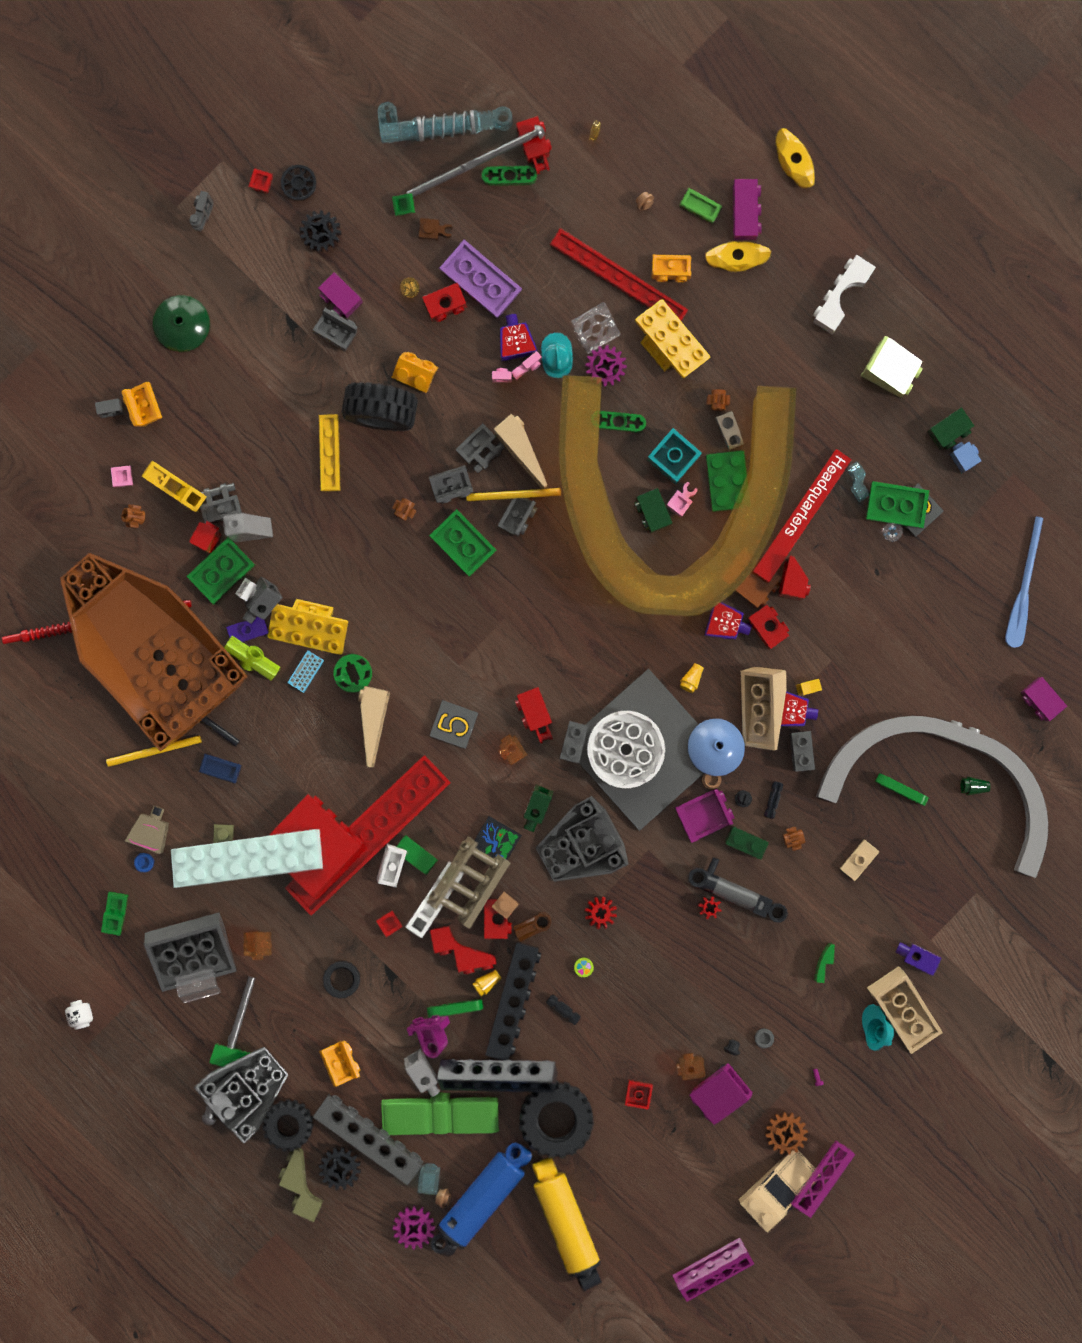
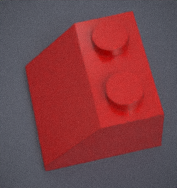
[778,556,811,601]

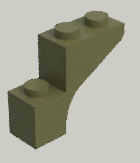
[278,1148,324,1222]

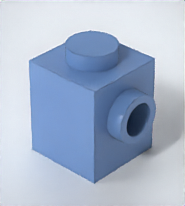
[949,442,981,473]

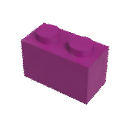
[318,272,363,318]
[1021,677,1067,721]

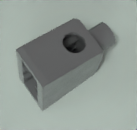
[243,576,282,624]

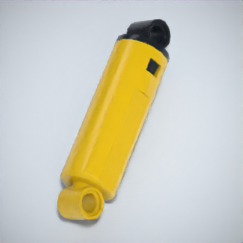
[532,1157,602,1292]

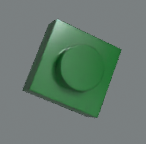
[392,193,415,216]

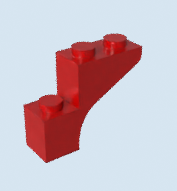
[430,925,497,974]

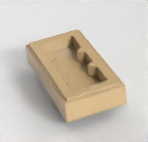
[839,839,879,881]

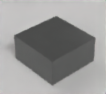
[95,398,125,418]

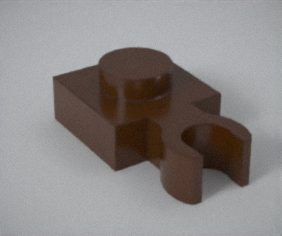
[419,218,452,240]

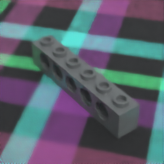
[313,1093,423,1185]

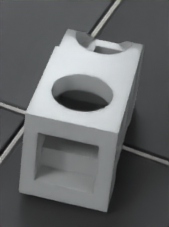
[715,411,744,450]

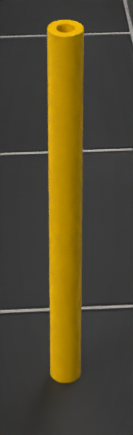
[466,488,561,501]
[106,735,202,767]

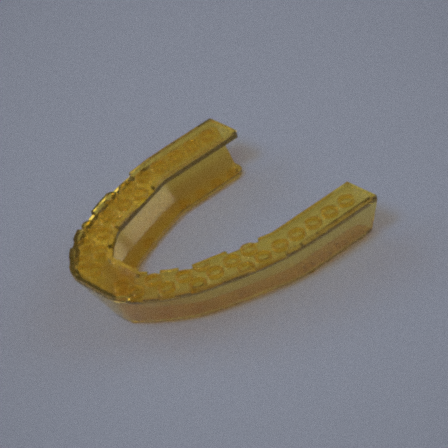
[559,375,796,616]

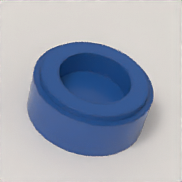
[134,853,154,872]

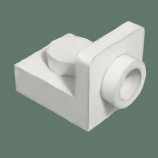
[235,578,257,601]

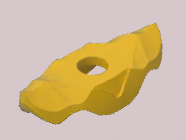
[776,128,815,188]
[705,241,771,272]

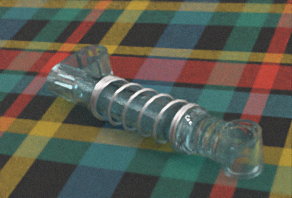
[378,102,513,143]

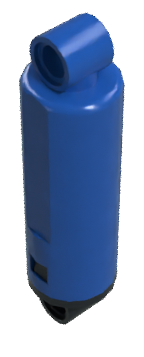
[431,1143,532,1257]

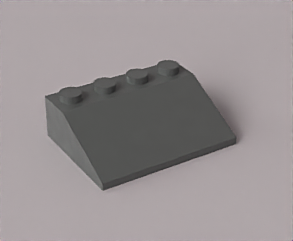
[144,912,236,992]

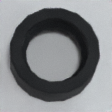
[323,961,360,999]

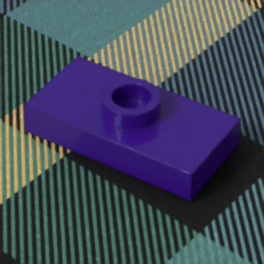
[226,617,269,642]

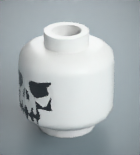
[65,1000,93,1030]

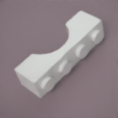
[813,255,876,334]
[406,861,464,938]

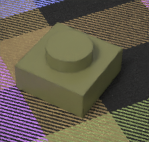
[213,824,234,843]

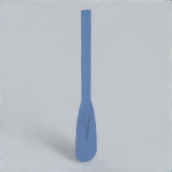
[1005,517,1043,648]

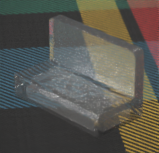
[175,968,221,1003]

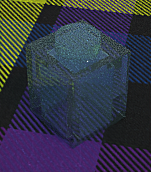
[418,1163,440,1195]

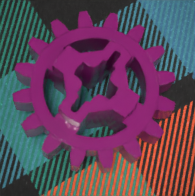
[585,345,627,387]
[393,1205,435,1250]

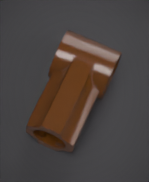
[513,912,552,942]

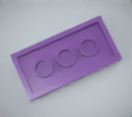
[439,240,522,319]

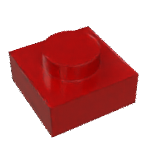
[249,168,273,194]
[376,910,403,937]

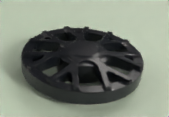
[281,165,317,201]

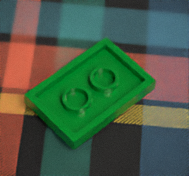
[706,450,751,512]
[866,481,930,529]
[429,509,497,577]
[187,537,255,604]

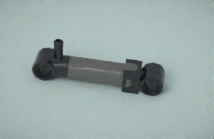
[687,857,788,923]

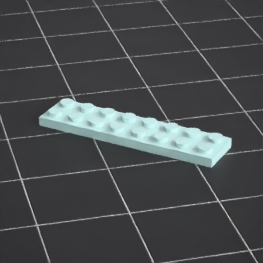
[171,829,323,888]

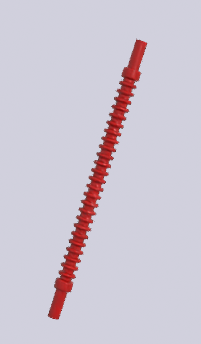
[2,600,192,644]

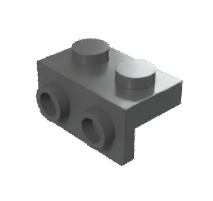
[312,308,358,352]
[429,465,473,503]
[498,498,538,537]

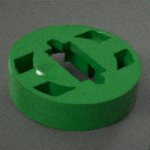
[333,654,372,692]

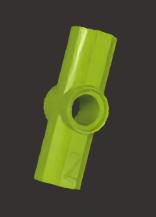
[224,636,280,681]

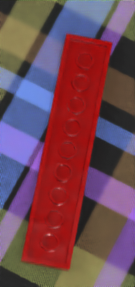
[285,755,451,916]

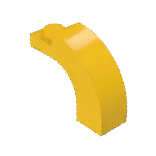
[142,461,207,512]

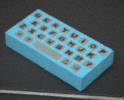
[287,650,324,693]

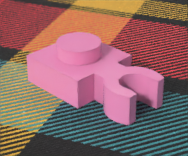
[512,351,542,380]
[666,482,698,518]

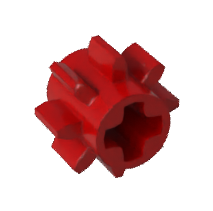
[698,896,722,920]

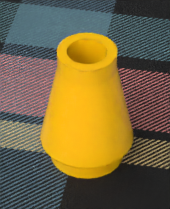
[680,663,704,693]
[472,970,502,996]

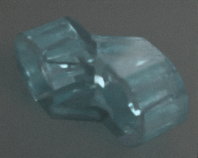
[847,461,869,502]

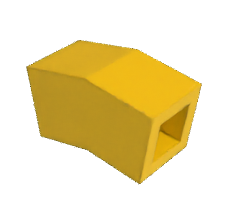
[796,679,822,696]

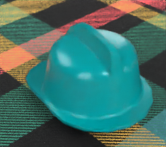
[541,333,573,378]
[862,1004,894,1051]

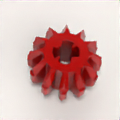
[585,896,617,929]

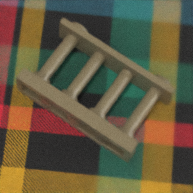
[427,836,510,929]

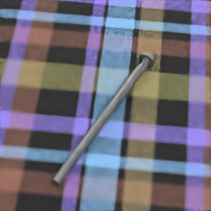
[407,125,545,197]
[202,976,256,1125]

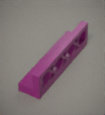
[791,1140,855,1218]
[672,1238,754,1302]

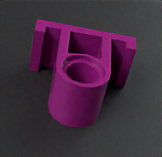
[407,1015,450,1058]

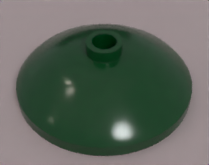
[153,295,210,352]

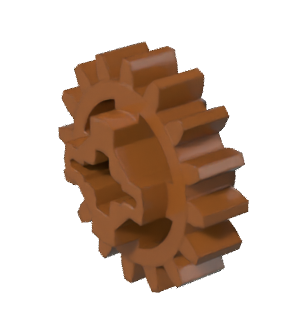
[765,1112,808,1155]

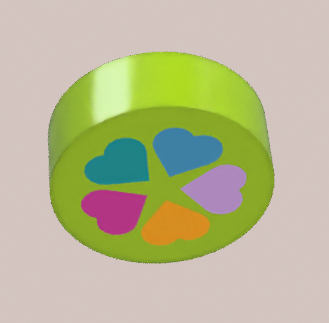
[574,957,594,977]

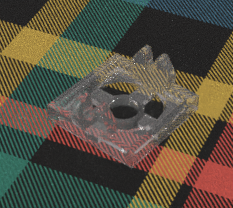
[571,302,620,354]

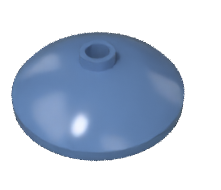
[688,719,745,776]

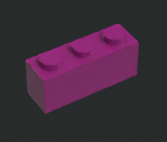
[733,179,761,240]

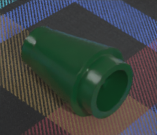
[960,776,991,796]

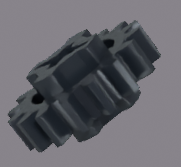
[299,210,341,253]
[319,1147,361,1190]

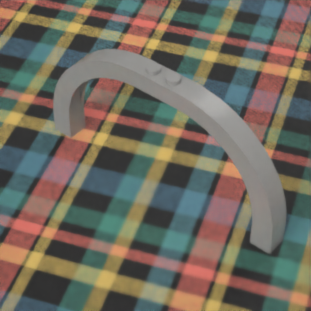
[816,716,1048,878]

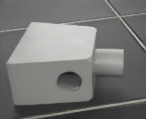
[404,1048,440,1097]

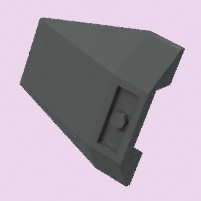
[536,796,629,882]
[194,1047,288,1143]

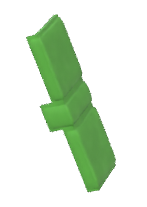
[381,1093,499,1135]

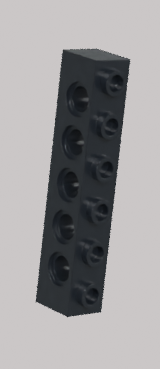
[486,941,542,1061]
[437,1059,558,1092]

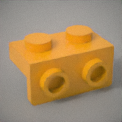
[652,255,691,283]
[392,352,438,393]
[121,382,162,426]
[319,1041,360,1087]

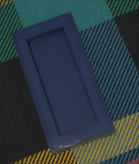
[199,754,242,783]

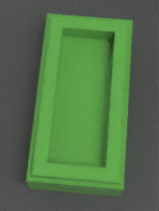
[680,188,722,224]

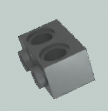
[560,721,588,763]
[789,731,815,772]

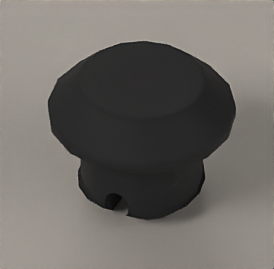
[735,790,752,807]
[724,1040,740,1056]

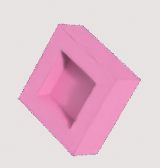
[492,368,512,383]
[111,466,133,488]

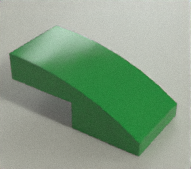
[396,835,438,875]
[101,892,128,936]
[814,943,835,983]
[209,1043,249,1067]

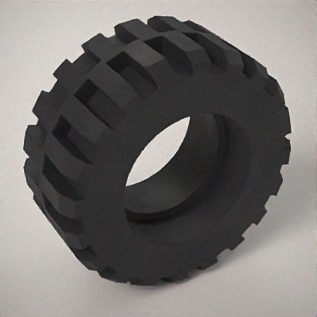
[341,382,418,432]
[519,1081,593,1159]

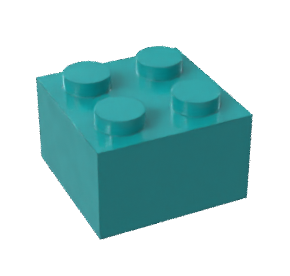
[647,428,702,485]

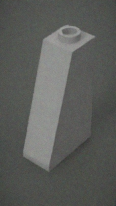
[223,513,273,542]

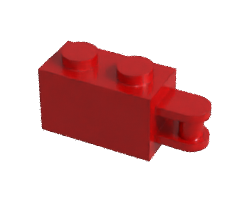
[516,116,552,174]
[515,687,553,744]

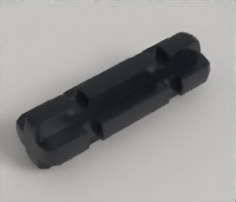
[764,781,784,819]
[546,994,581,1025]

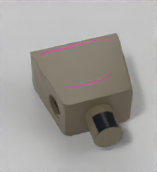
[126,806,169,854]

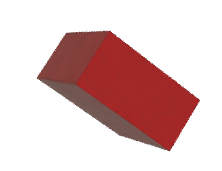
[624,1080,653,1110]

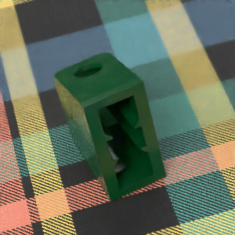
[523,785,554,832]

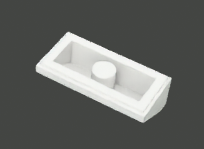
[376,844,407,887]

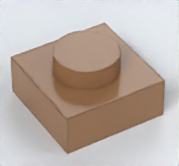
[492,892,519,919]

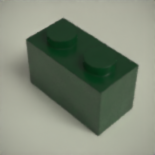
[927,407,974,450]
[634,488,673,534]
[724,826,769,860]

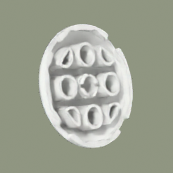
[588,711,665,788]

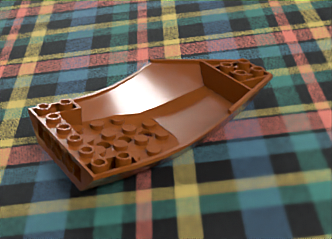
[60,553,248,751]

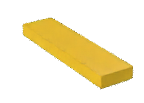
[319,414,340,492]

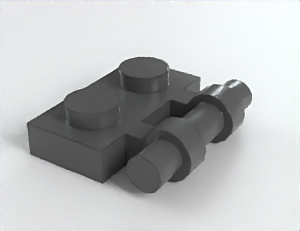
[189,190,214,231]
[455,423,505,473]
[200,483,242,523]

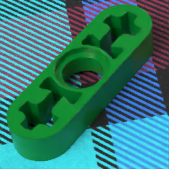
[482,166,537,186]
[591,411,646,433]
[875,773,929,806]
[427,999,483,1018]

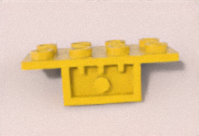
[635,300,710,378]
[268,599,348,655]

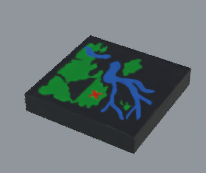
[474,816,522,860]

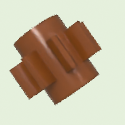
[707,389,730,411]
[392,498,416,521]
[121,504,145,528]
[783,827,806,851]

